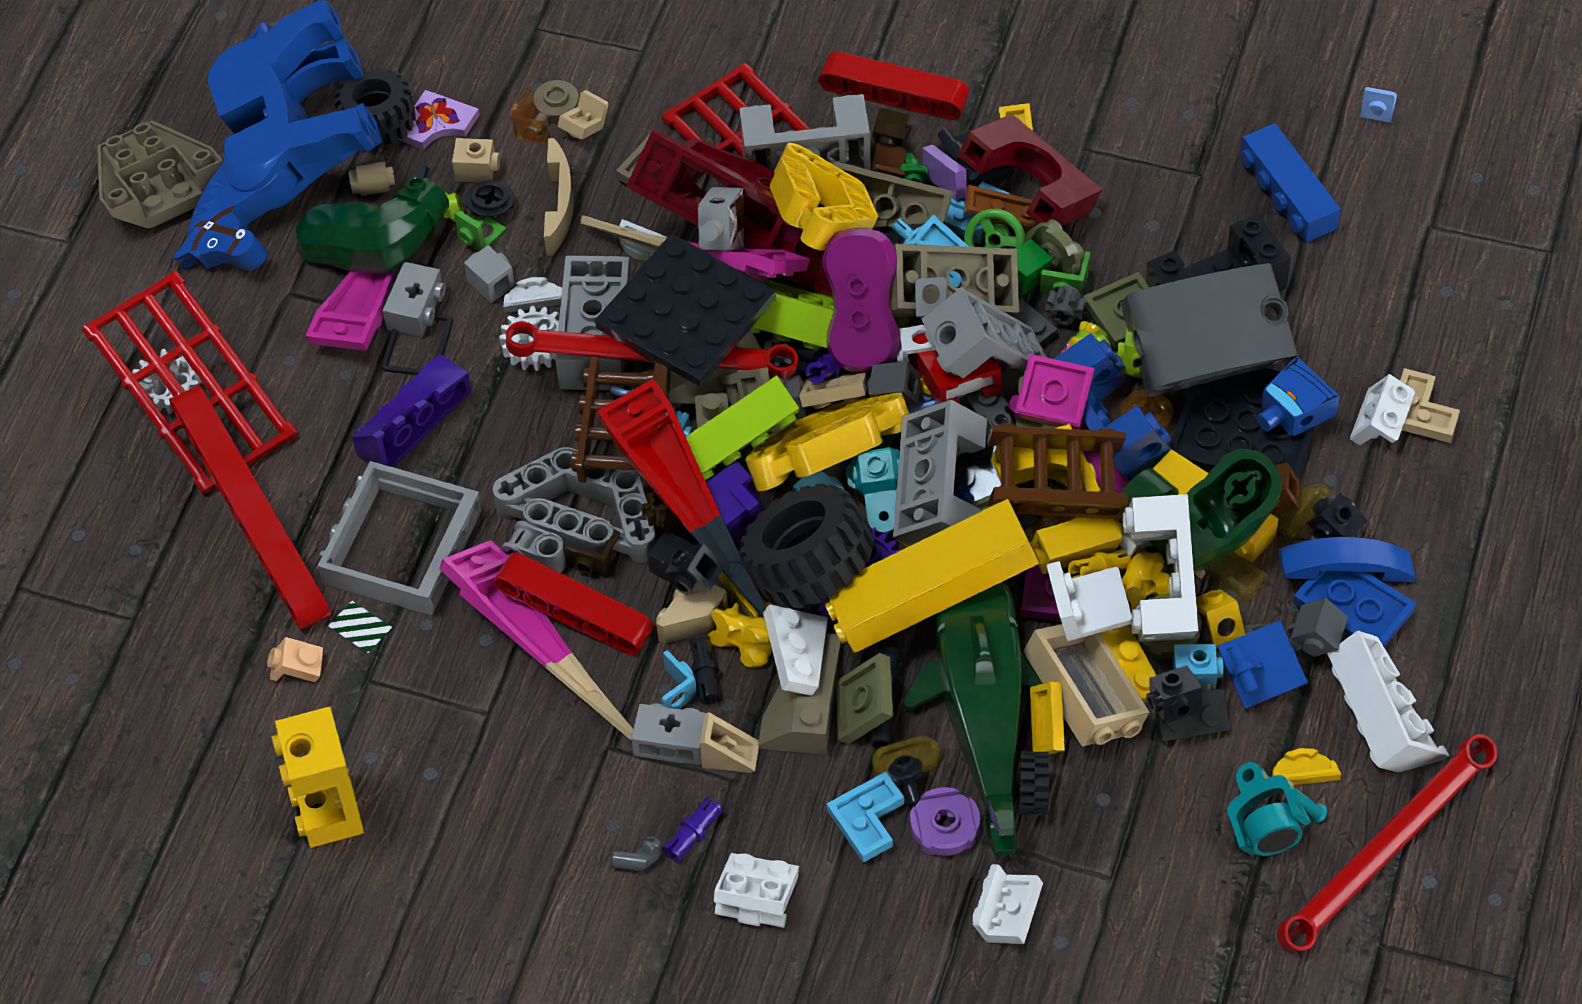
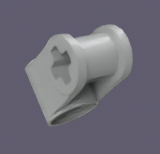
[501,521,566,573]

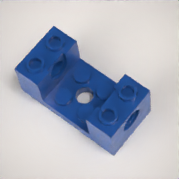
[1054,333,1172,481]

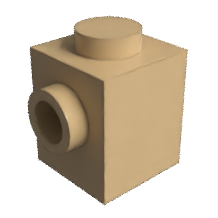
[452,138,500,183]

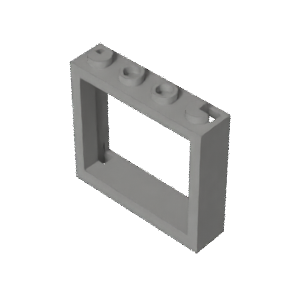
[316,461,482,616]

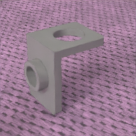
[915,277,948,317]

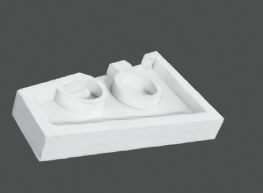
[763,604,828,696]

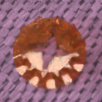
[1120,390,1173,429]

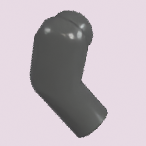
[612,836,662,871]

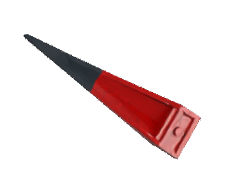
[596,378,766,617]

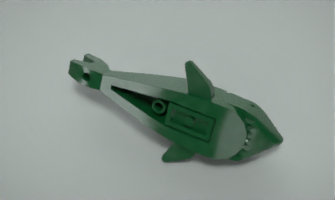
[904,581,1043,856]

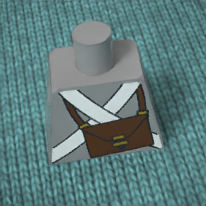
[698,187,745,251]

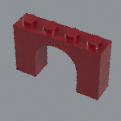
[958,114,1103,226]

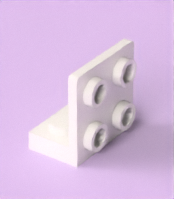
[1047,561,1133,641]

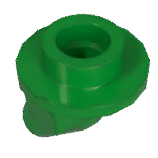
[899,153,929,183]

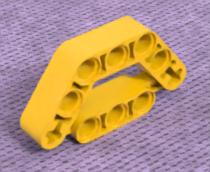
[770,143,878,251]
[745,393,909,491]

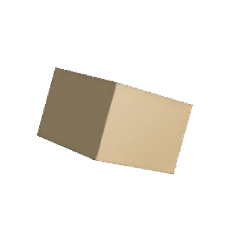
[700,712,759,773]

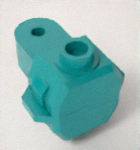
[845,447,900,537]

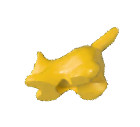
[1122,547,1170,614]
[708,603,773,668]

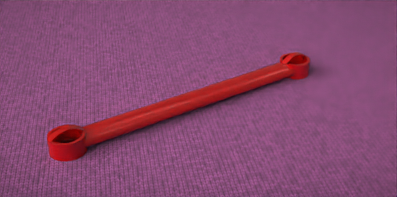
[506,321,798,380]
[1277,734,1497,953]

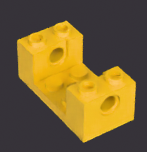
[272,706,364,848]

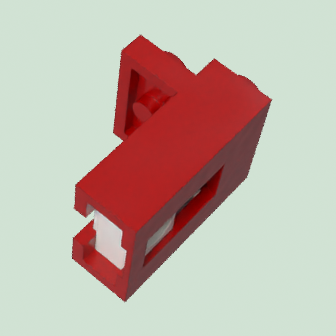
[908,333,1003,404]

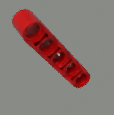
[818,51,970,120]
[493,553,654,656]

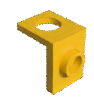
[1196,589,1245,648]

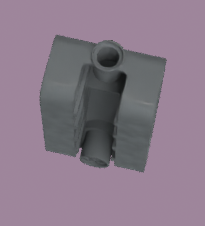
[1120,263,1298,397]

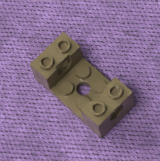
[890,244,1019,318]

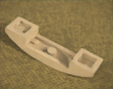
[544,138,574,256]

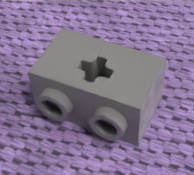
[383,262,446,337]
[631,703,706,765]

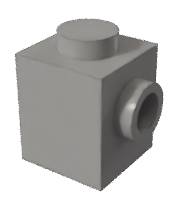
[464,245,515,303]

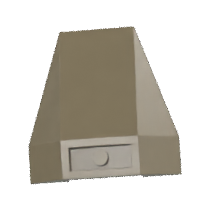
[97,120,223,229]

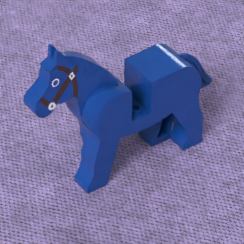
[173,0,382,270]

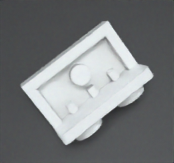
[973,864,1043,944]

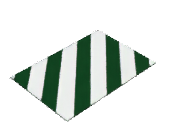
[328,601,392,653]

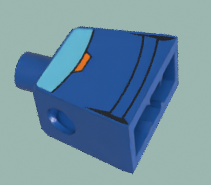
[1257,357,1340,435]

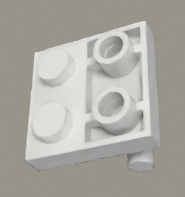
[714,853,799,928]

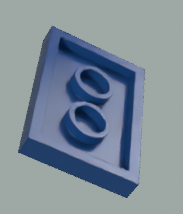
[1293,571,1417,647]

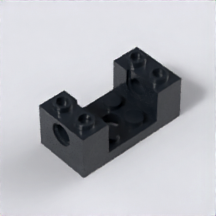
[1146,213,1291,292]

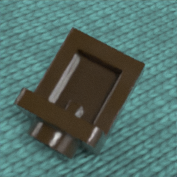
[872,108,909,146]

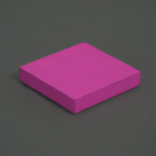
[1014,354,1094,430]

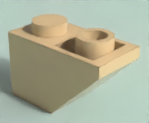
[655,584,728,644]

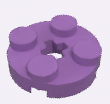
[910,787,980,856]

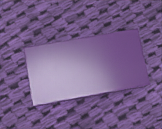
[922,145,967,200]

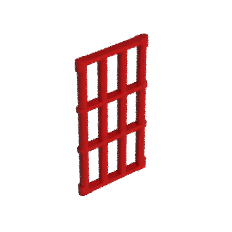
[661,63,811,225]
[81,271,299,494]

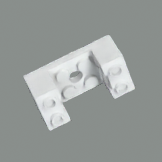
[1123,494,1198,642]

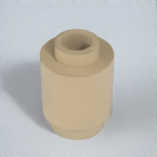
[349,161,395,197]

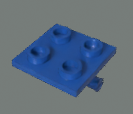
[1217,620,1308,710]

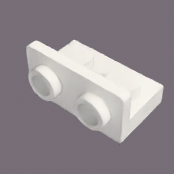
[1350,374,1415,445]

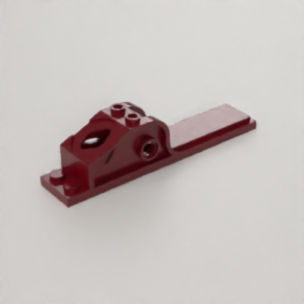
[626,129,915,327]

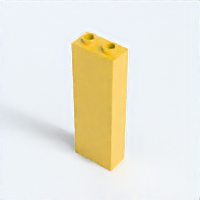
[824,499,1039,653]

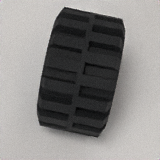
[334,68,416,148]

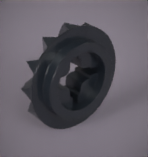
[465,181,515,220]

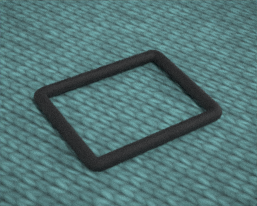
[381,314,453,375]

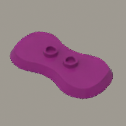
[823,228,901,373]

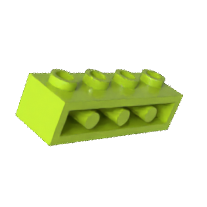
[686,375,799,482]

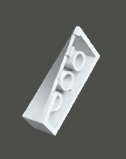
[1327,631,1449,773]

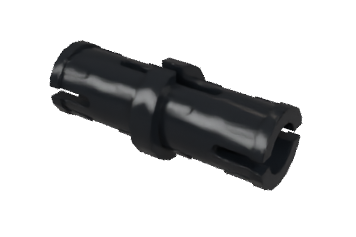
[689,634,721,704]

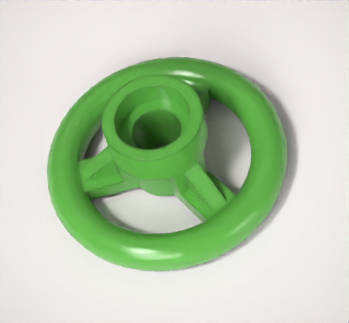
[964,209,1026,249]

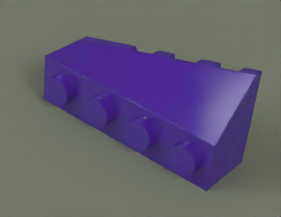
[352,354,472,467]

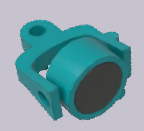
[1227,762,1327,856]

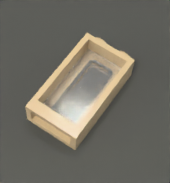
[1023,624,1150,746]

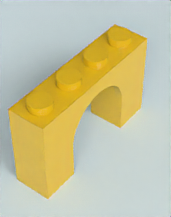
[991,424,1123,574]

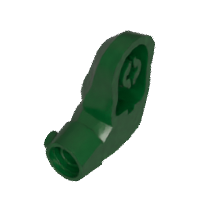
[296,176,449,274]
[1121,449,1282,571]

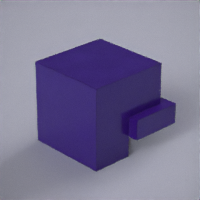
[706,460,763,550]

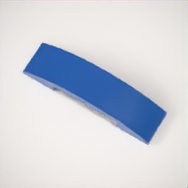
[1279,537,1416,582]

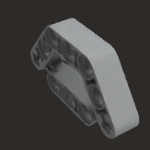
[493,447,656,563]

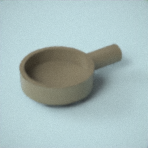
[526,80,579,137]

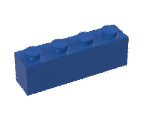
[1240,123,1341,243]

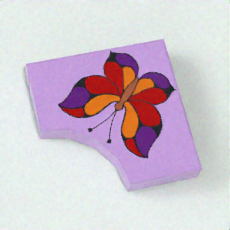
[397,90,480,149]

